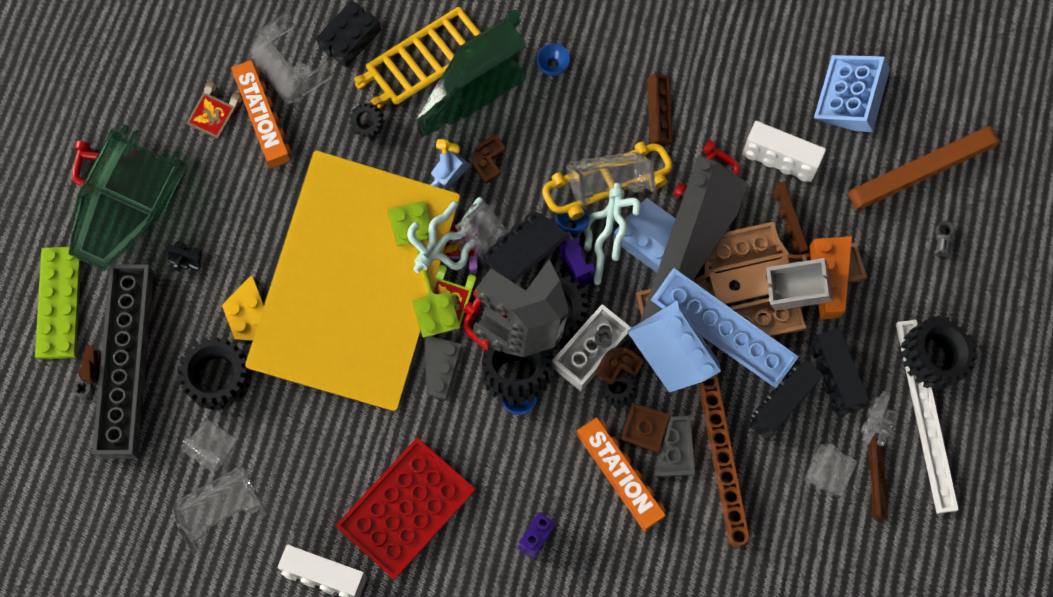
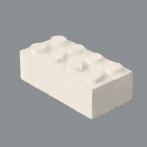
[742,120,826,182]
[551,304,631,391]
[277,545,368,597]

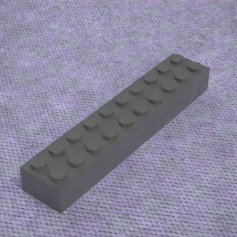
[92,264,154,459]

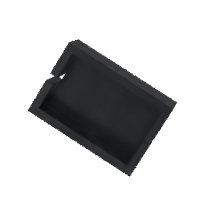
[316,0,381,68]

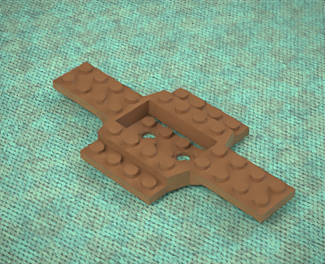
[635,222,867,337]

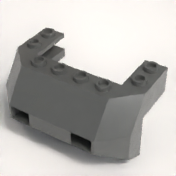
[473,259,569,357]

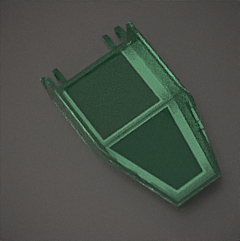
[416,10,526,138]
[69,125,191,271]

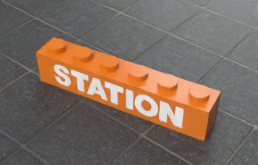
[231,60,292,169]
[576,417,666,532]

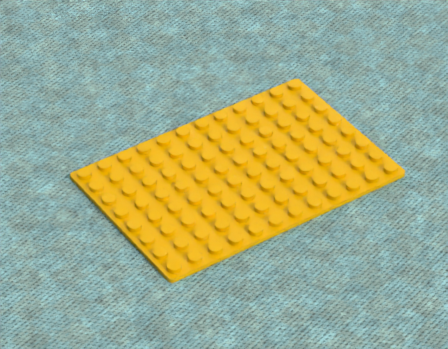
[245,151,460,411]

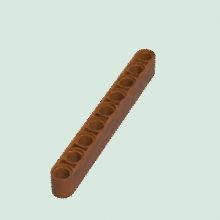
[847,126,1001,210]
[698,375,749,548]

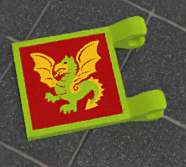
[432,265,476,326]

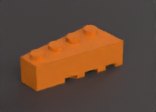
[809,236,852,319]

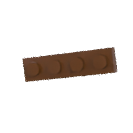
[773,181,808,255]

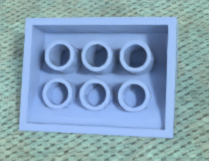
[814,55,890,132]
[613,198,675,273]
[627,301,721,393]

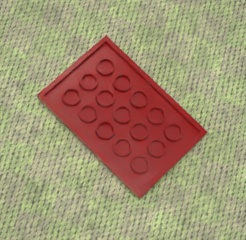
[335,438,476,581]

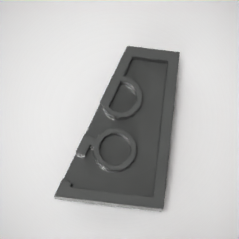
[425,336,462,400]
[655,416,695,478]

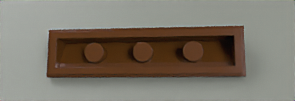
[647,73,673,145]
[868,437,888,520]

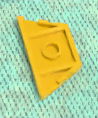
[222,276,264,342]

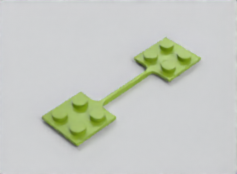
[388,201,460,338]

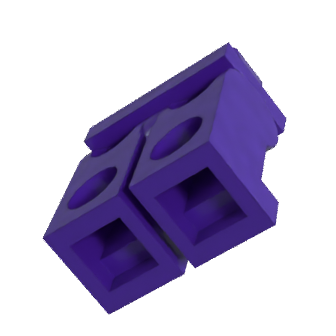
[559,232,595,288]
[517,512,556,560]

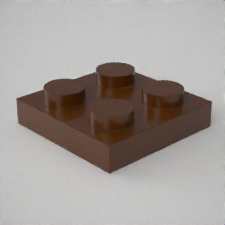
[620,403,670,453]

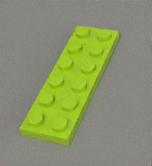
[35,247,81,359]

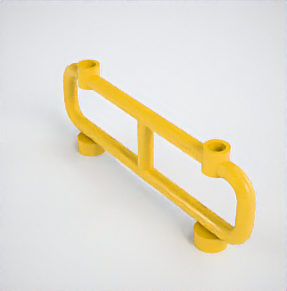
[542,141,673,220]

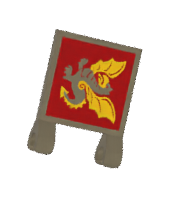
[186,81,242,140]

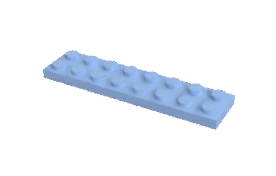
[651,268,799,388]

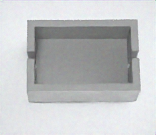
[766,258,833,311]

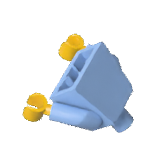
[430,139,471,188]

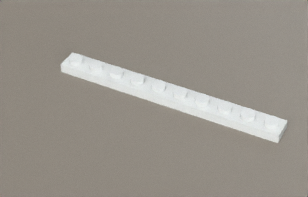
[896,320,958,514]

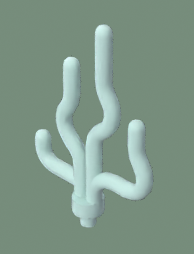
[584,183,641,285]
[407,197,483,274]

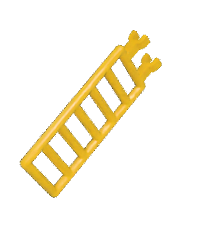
[354,7,489,108]

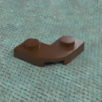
[472,134,506,184]
[78,345,98,384]
[594,347,644,384]

